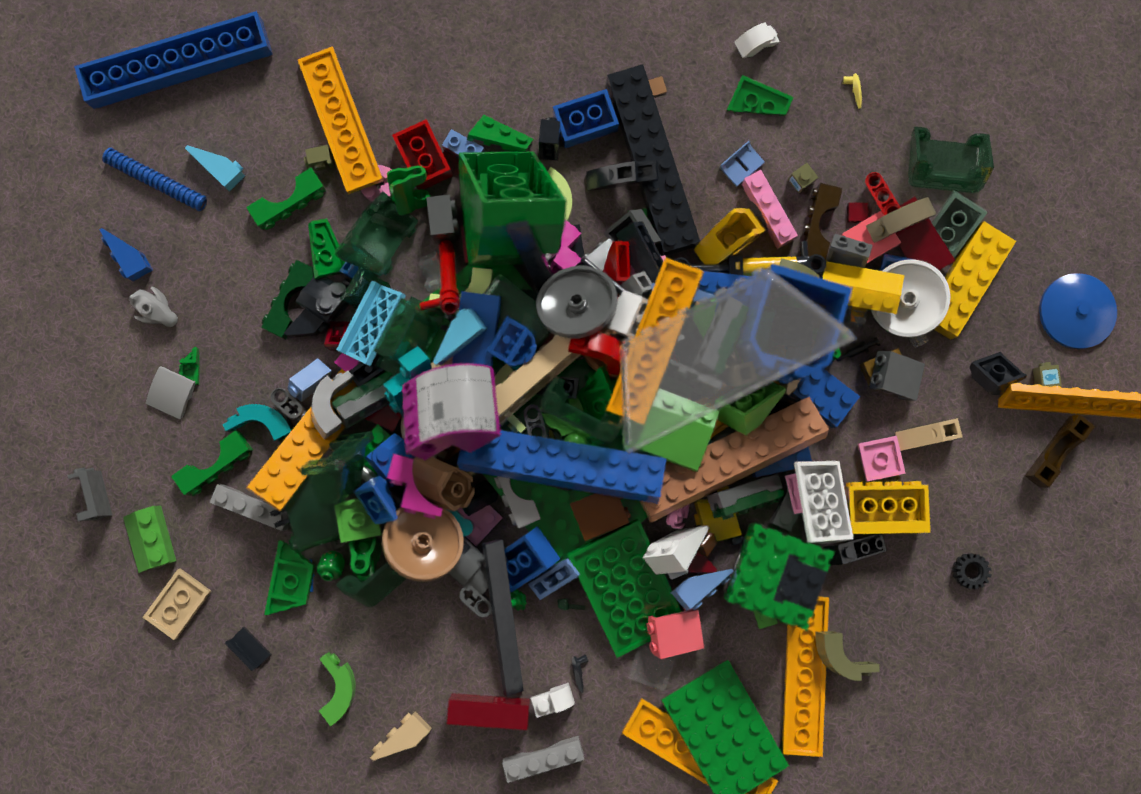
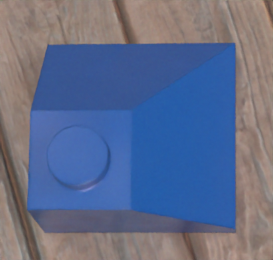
[354,476,397,525]

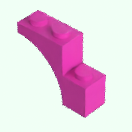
[550,220,581,275]
[387,454,443,519]

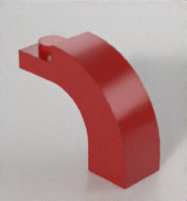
[568,332,629,376]

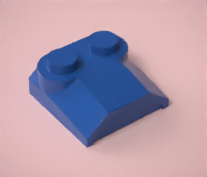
[365,433,416,488]

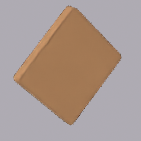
[648,76,667,96]

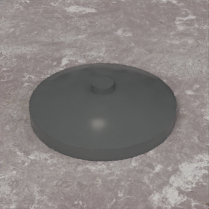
[537,266,618,339]

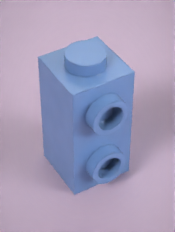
[442,129,485,159]
[288,358,332,402]

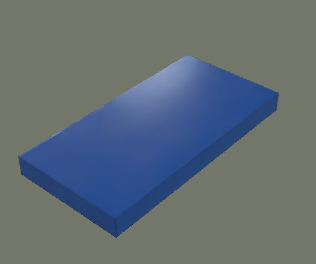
[452,291,501,367]

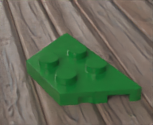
[577,365,628,436]
[264,540,315,615]

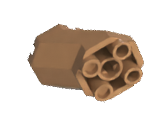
[403,457,474,511]

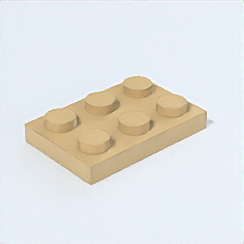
[143,568,211,640]

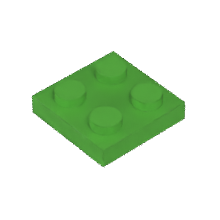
[334,499,381,543]

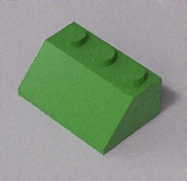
[123,506,176,573]

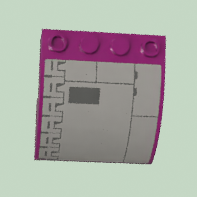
[402,363,501,461]

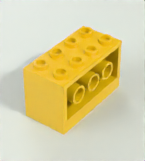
[844,481,930,534]

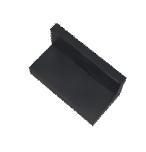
[224,627,271,671]

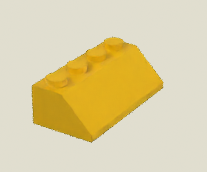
[822,261,904,314]

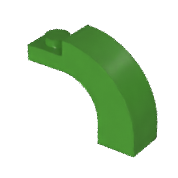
[319,652,356,726]

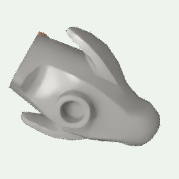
[129,287,178,327]

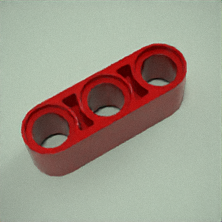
[865,172,901,216]

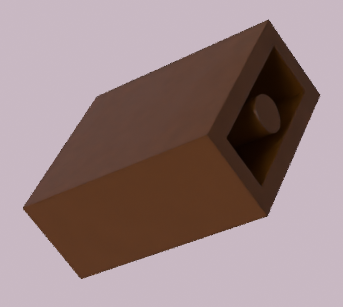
[570,493,631,541]

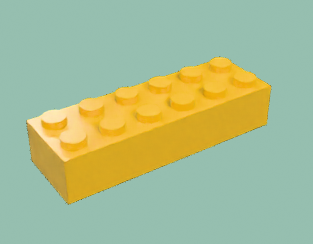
[934,221,1016,340]

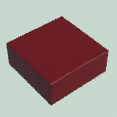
[848,202,868,222]

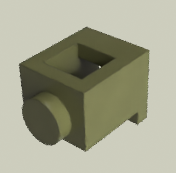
[304,145,335,170]

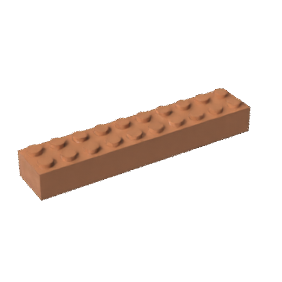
[640,397,829,522]

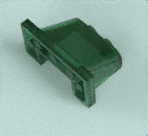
[374,296,446,376]
[300,431,374,508]

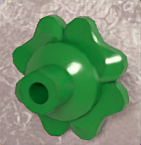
[510,589,527,611]

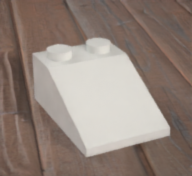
[643,526,709,574]

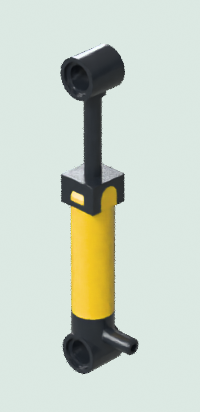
[674,241,826,277]

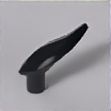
[572,655,589,693]

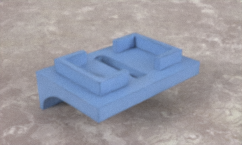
[719,141,765,187]

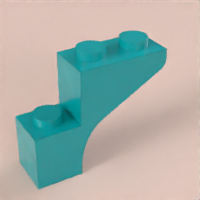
[383,346,433,418]

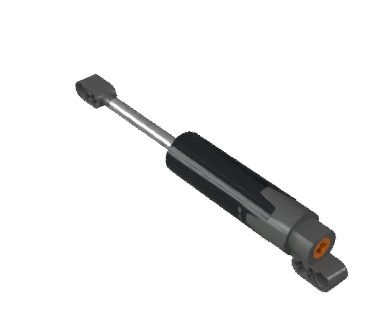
[271,388,492,617]

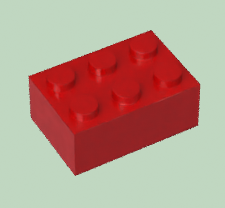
[392,119,453,189]

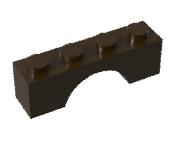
[798,183,843,260]
[1025,414,1095,488]

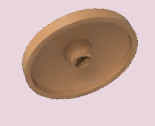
[382,503,463,582]

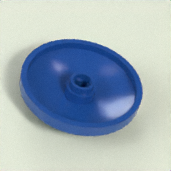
[1039,273,1117,349]

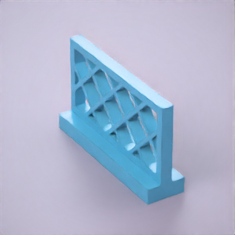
[336,281,406,366]

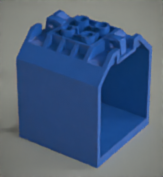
[736,263,852,384]

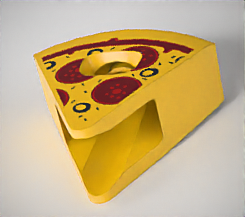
[694,208,766,265]

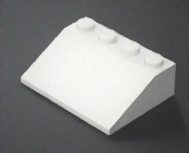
[794,461,853,544]

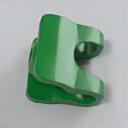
[387,166,430,215]
[349,537,381,582]

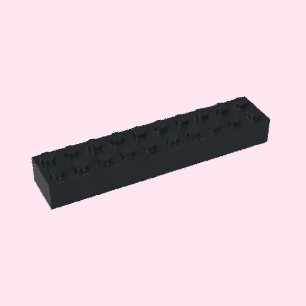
[606,64,700,256]

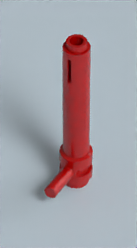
[420,240,460,314]

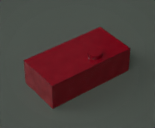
[447,693,530,730]

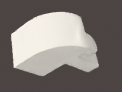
[734,23,780,58]
[531,683,575,718]

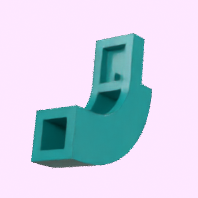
[222,404,294,441]

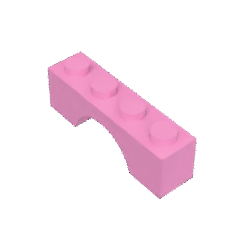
[741,170,798,249]

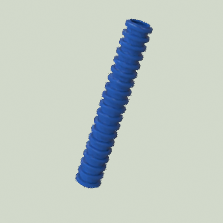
[102,148,207,211]

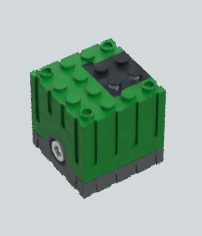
[723,523,834,631]

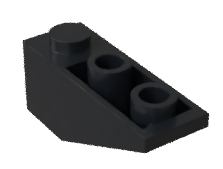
[823,533,887,566]

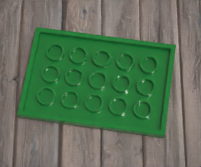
[567,518,682,658]
[661,660,789,794]

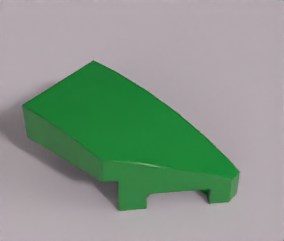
[179,347,200,385]

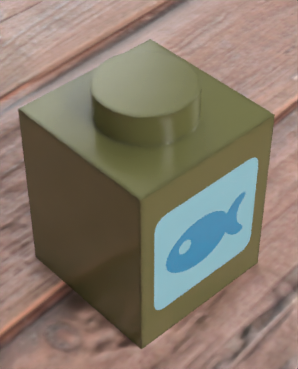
[788,163,818,194]
[1033,362,1062,388]

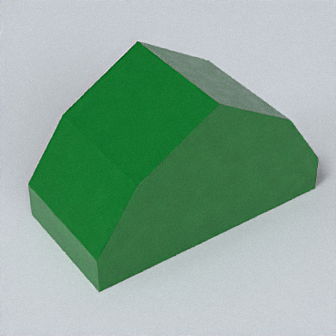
[459,151,567,266]

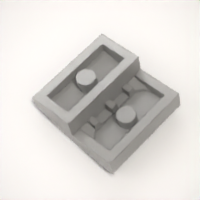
[146,366,195,419]

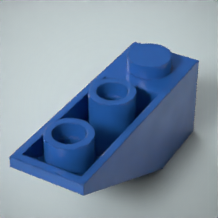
[99,228,153,281]

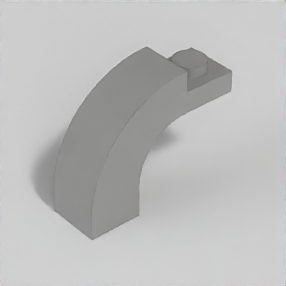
[311,371,353,440]

